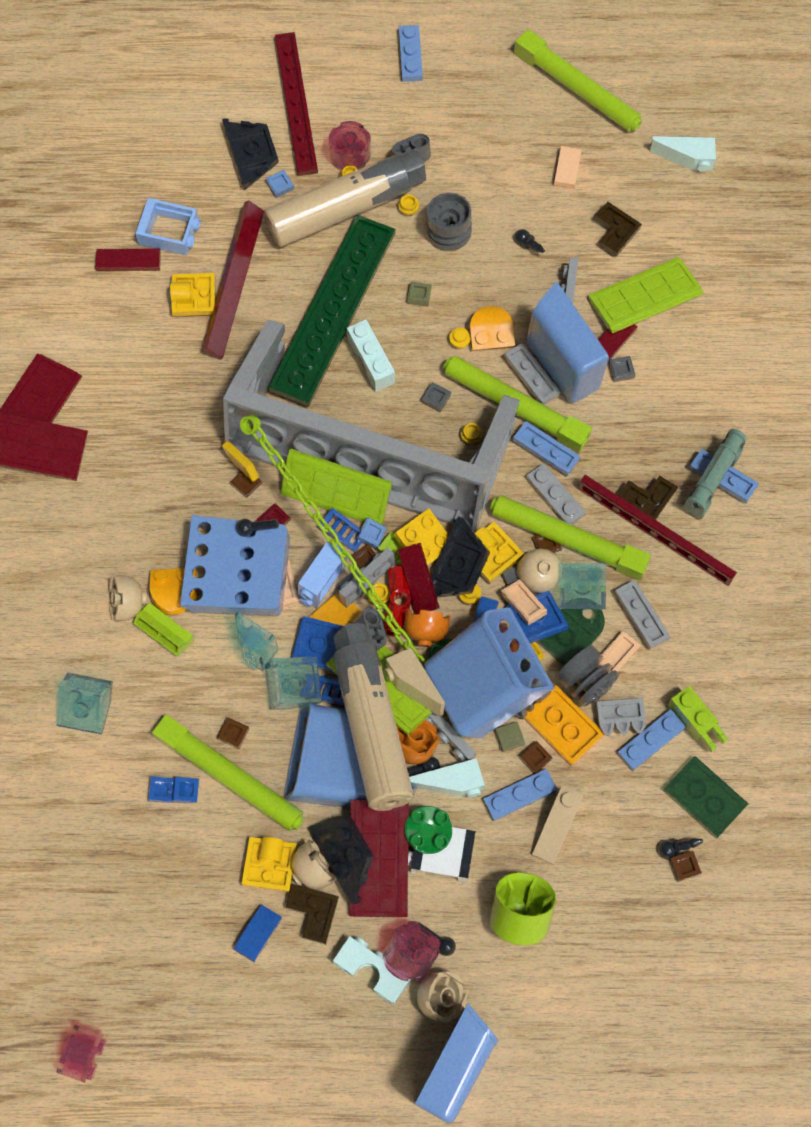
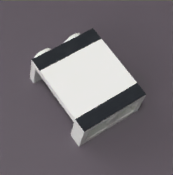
[408,827,476,883]

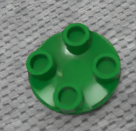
[405,806,452,854]

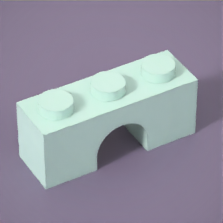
[347,320,395,392]
[333,936,411,1006]

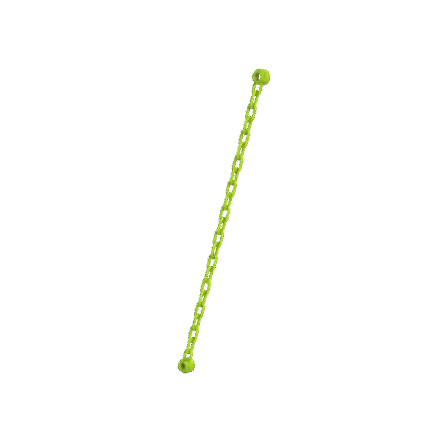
[240,415,463,737]

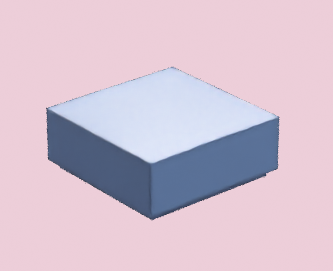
[266,170,294,198]
[357,517,387,549]

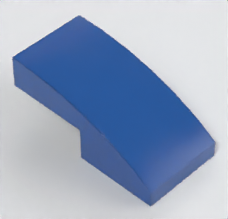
[148,776,199,803]
[234,905,282,962]

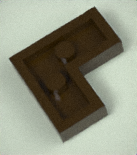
[595,201,642,257]
[618,475,678,520]
[286,884,339,945]

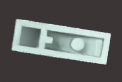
[650,136,716,172]
[409,758,485,798]

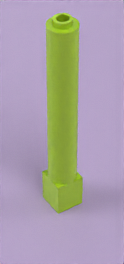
[514,29,642,132]
[443,355,592,454]
[490,495,651,581]
[152,714,305,831]

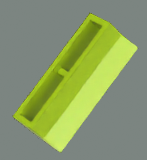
[133,603,195,657]

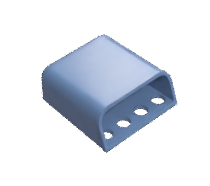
[526,281,609,403]
[180,515,290,616]
[424,608,554,738]
[283,703,367,809]
[415,1004,498,1123]

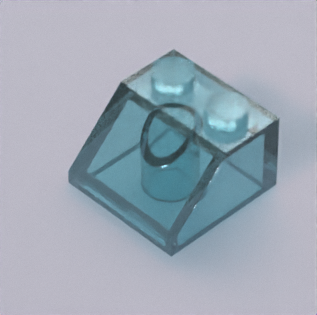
[559,563,606,609]
[235,612,278,672]
[265,657,322,710]
[56,673,113,735]

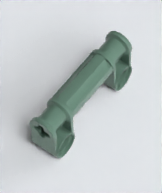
[682,429,747,519]

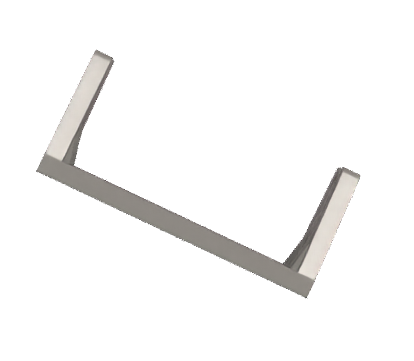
[223,319,520,532]

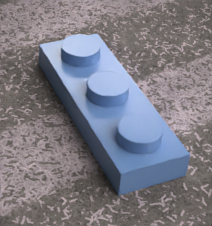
[399,25,423,82]
[513,421,581,476]
[689,449,759,503]
[617,709,686,772]
[483,769,558,821]

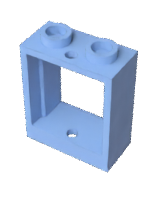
[136,198,201,256]
[298,541,347,609]

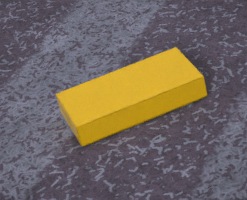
[222,441,259,482]

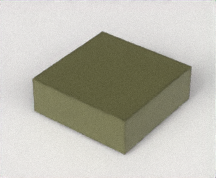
[407,282,432,307]
[495,721,525,752]

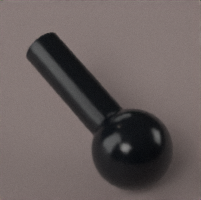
[236,519,279,537]
[414,922,456,956]

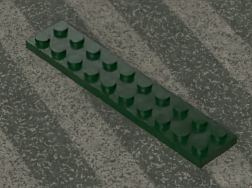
[269,214,396,407]

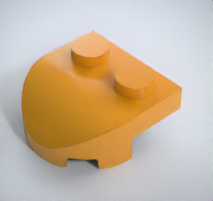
[469,306,515,351]
[150,568,197,615]

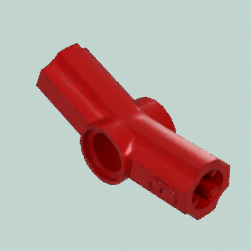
[383,566,411,637]

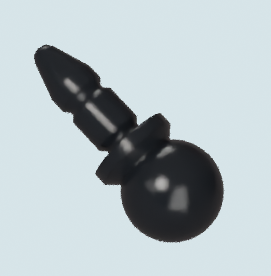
[514,229,545,253]
[407,756,440,777]
[658,838,703,859]

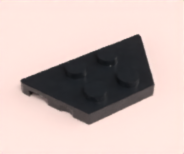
[222,118,279,189]
[431,516,490,597]
[309,817,374,905]

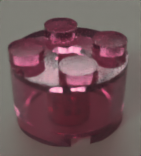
[329,121,371,170]
[383,921,440,982]
[56,1024,107,1083]

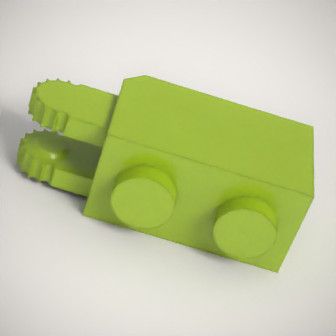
[668,685,728,752]

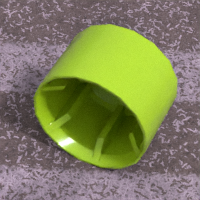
[490,872,556,946]

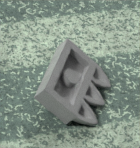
[596,698,646,736]

